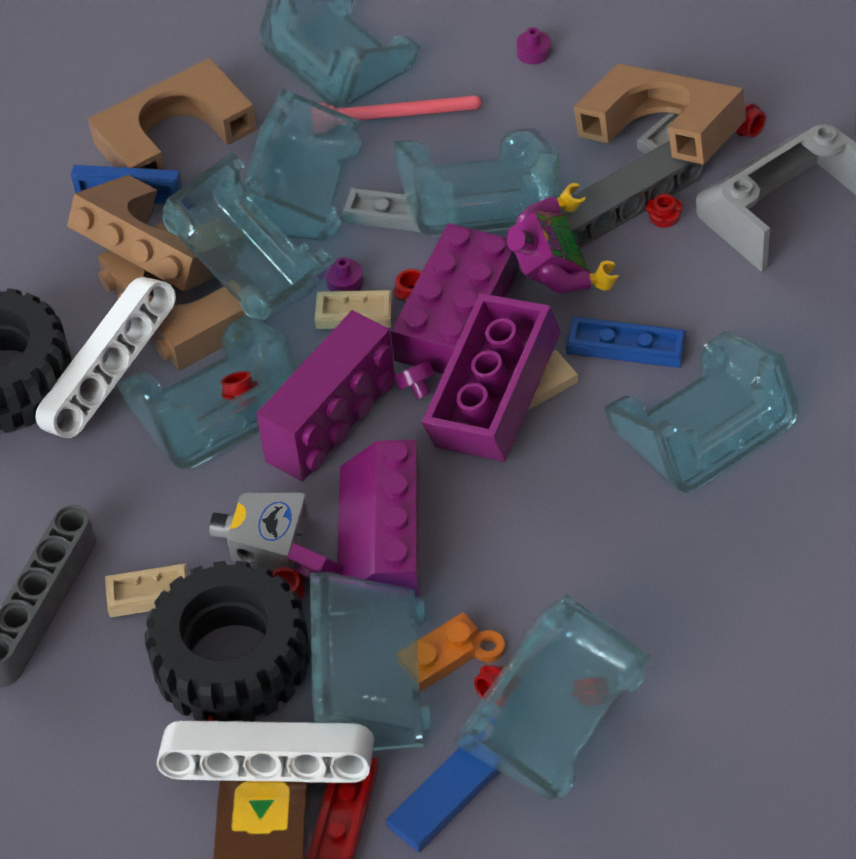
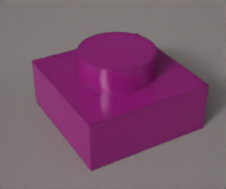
[286,543,343,582]

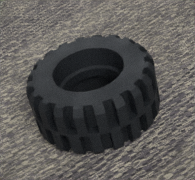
[0,288,72,433]
[144,561,311,722]

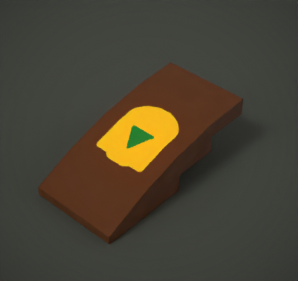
[213,780,310,859]

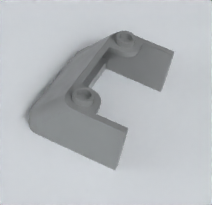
[696,125,856,272]

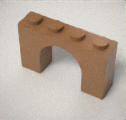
[88,58,257,170]
[574,63,746,165]
[67,175,244,291]
[98,215,256,371]

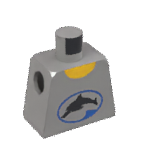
[209,492,310,571]

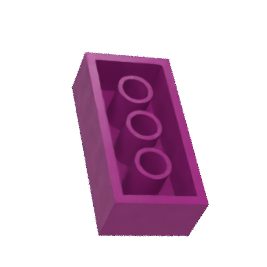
[391,223,519,374]
[422,293,561,462]
[256,310,396,482]

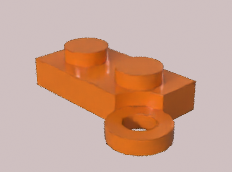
[395,612,505,692]

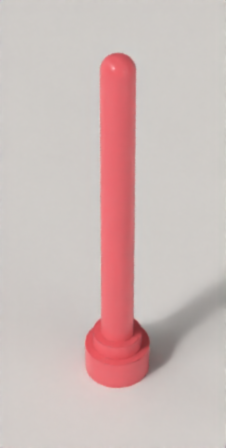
[312,95,482,132]

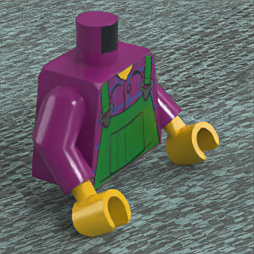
[507,183,619,294]

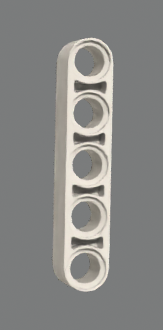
[35,277,176,438]
[157,721,374,783]

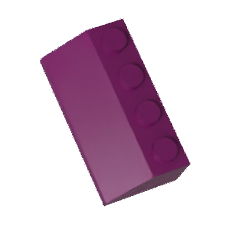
[336,439,419,603]

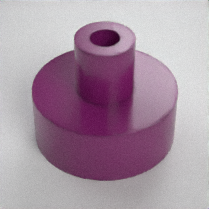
[516,27,551,64]
[325,257,364,291]
[394,360,435,399]

